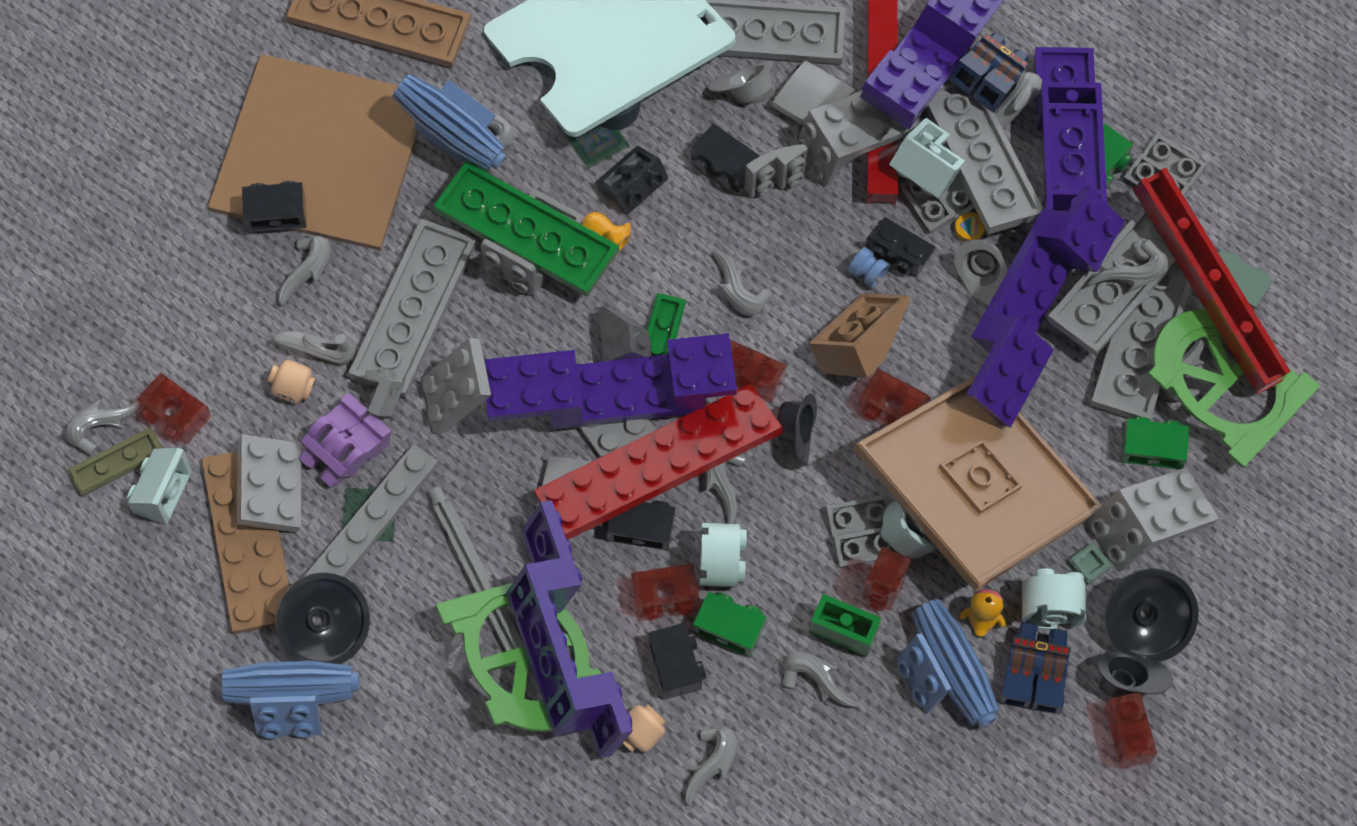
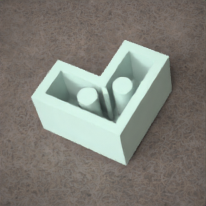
[889,118,965,198]

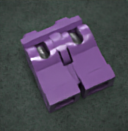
[299,393,392,486]

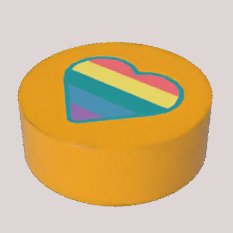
[955,212,985,242]

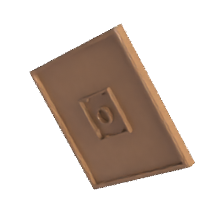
[208,54,419,251]
[853,375,1102,591]

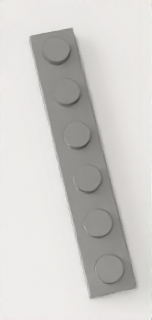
[305,444,439,578]

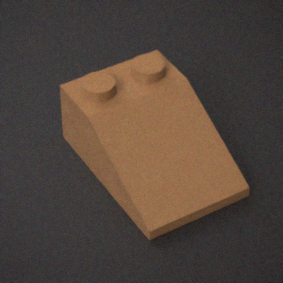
[809,293,910,378]

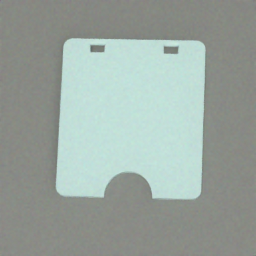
[484,0,736,137]

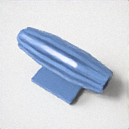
[392,74,506,171]
[896,599,999,728]
[222,661,360,739]

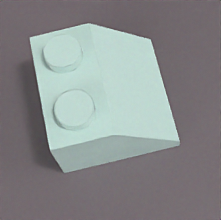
[127,448,192,525]

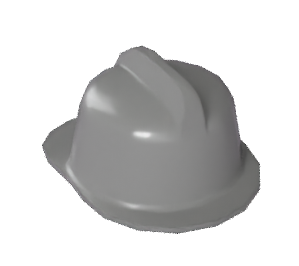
[708,60,775,104]
[954,240,1009,305]

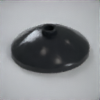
[1105,568,1199,662]
[275,572,370,664]

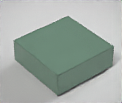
[1068,542,1113,585]

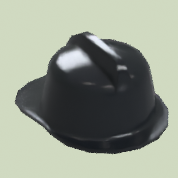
[776,394,817,467]
[1097,651,1173,701]

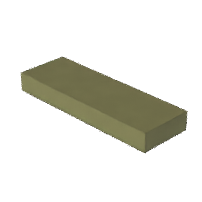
[67,427,163,497]

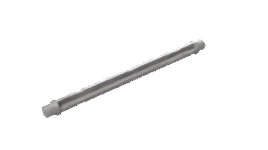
[428,487,543,701]

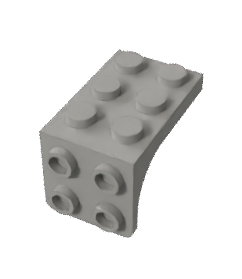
[797,90,918,187]
[481,189,585,296]
[1088,468,1219,571]

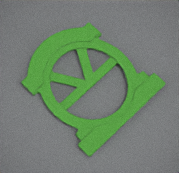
[1148,309,1320,468]
[435,583,601,732]

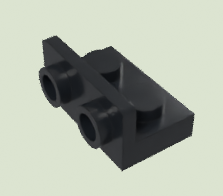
[595,145,668,215]
[866,217,936,278]

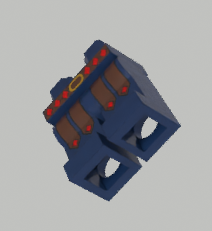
[948,32,1029,113]
[999,622,1071,715]

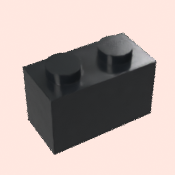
[691,123,760,193]
[242,181,307,232]
[607,500,675,551]
[648,623,706,700]

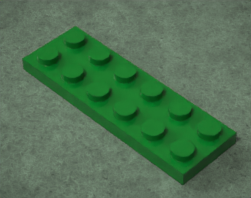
[433,161,619,297]

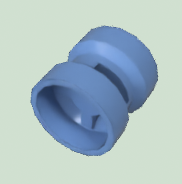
[848,247,890,289]

